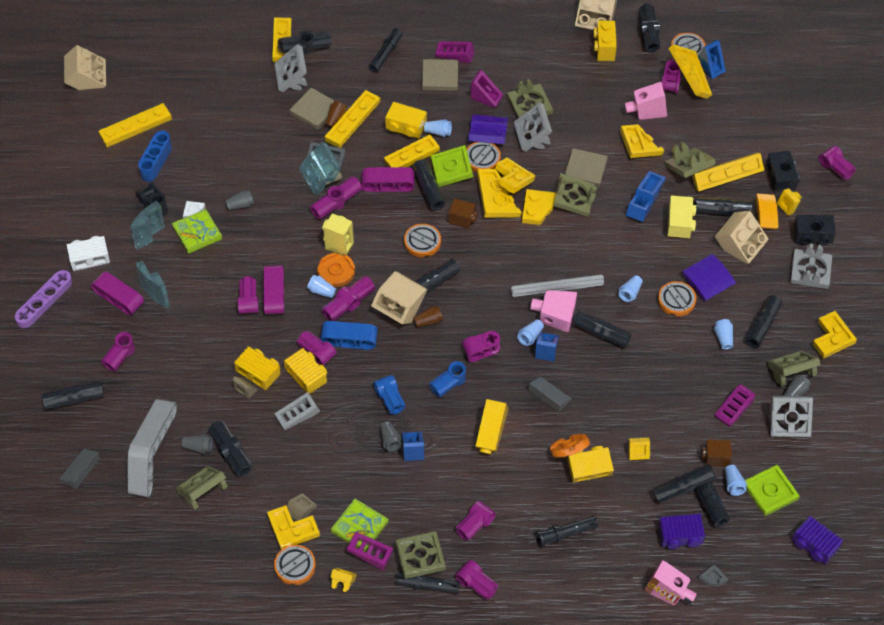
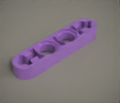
[15,270,72,328]

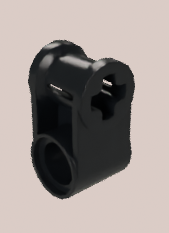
[135,182,168,217]

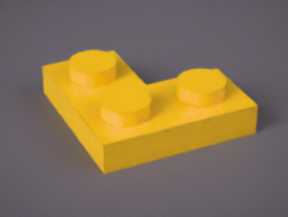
[495,158,535,194]
[813,311,857,359]
[267,506,320,550]

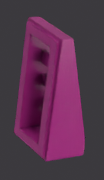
[435,41,475,63]
[714,384,755,427]
[347,532,393,571]

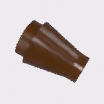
[325,100,347,127]
[414,306,443,327]

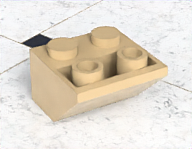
[575,0,617,30]
[64,45,106,90]
[715,211,768,264]
[371,271,427,324]

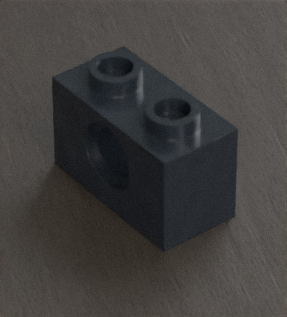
[766,151,800,193]
[793,215,836,245]

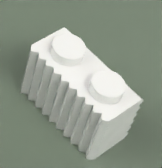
[67,236,110,271]

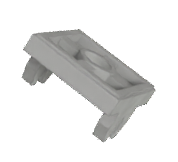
[274,44,307,92]
[514,102,552,152]
[791,244,832,289]
[768,396,813,437]

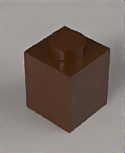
[449,198,478,229]
[701,439,732,467]

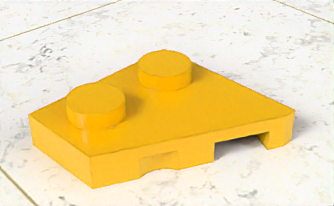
[620,124,664,158]
[522,189,555,225]

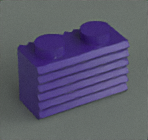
[658,514,705,549]
[792,516,843,565]

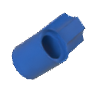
[429,361,466,397]
[373,375,405,415]

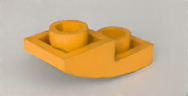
[756,194,778,230]

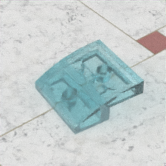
[299,142,341,194]
[130,201,165,250]
[135,260,170,308]

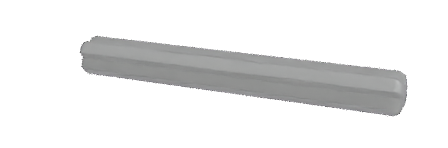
[511,274,604,297]

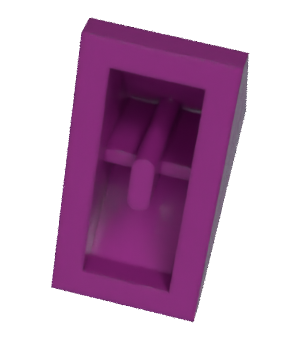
[471,70,503,108]

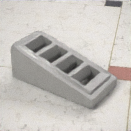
[274,392,320,430]

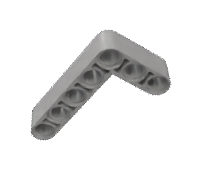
[128,399,177,497]

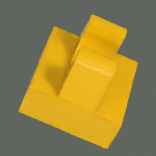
[777,188,802,215]
[629,438,650,460]
[331,568,357,592]

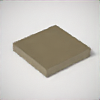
[422,59,458,91]
[290,88,334,130]
[565,149,608,188]

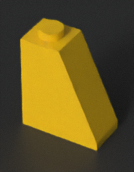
[476,399,509,454]

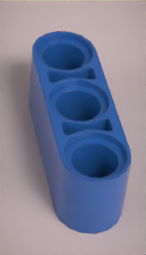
[138,131,172,182]
[320,321,378,350]

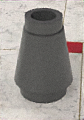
[226,190,254,210]
[783,375,811,403]
[380,422,402,452]
[182,434,213,454]

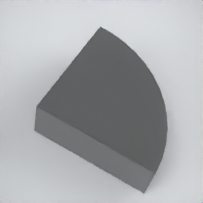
[698,565,728,586]

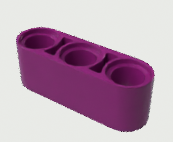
[361,167,414,192]
[264,265,284,314]
[91,271,144,316]

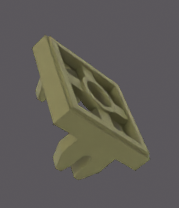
[507,79,553,118]
[665,141,716,178]
[553,173,597,217]
[767,350,820,386]
[176,466,228,510]
[396,531,446,579]

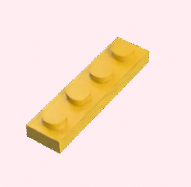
[325,90,380,148]
[98,103,172,147]
[692,153,764,192]

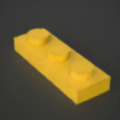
[273,18,291,62]
[384,135,440,167]

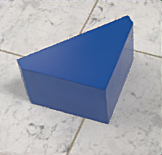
[698,40,726,79]
[535,332,559,362]
[402,431,424,461]

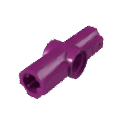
[310,177,362,219]
[321,276,375,321]

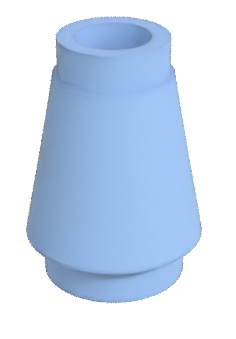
[424,119,452,137]
[307,275,337,299]
[619,275,643,302]
[714,319,733,349]
[517,320,544,346]
[725,465,747,496]

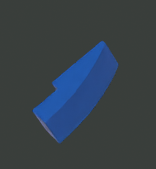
[626,171,666,222]

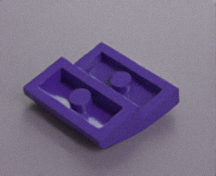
[469,115,508,144]
[682,254,736,302]

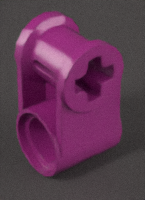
[662,59,681,94]
[462,331,500,362]

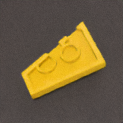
[669,44,712,99]
[477,169,522,217]

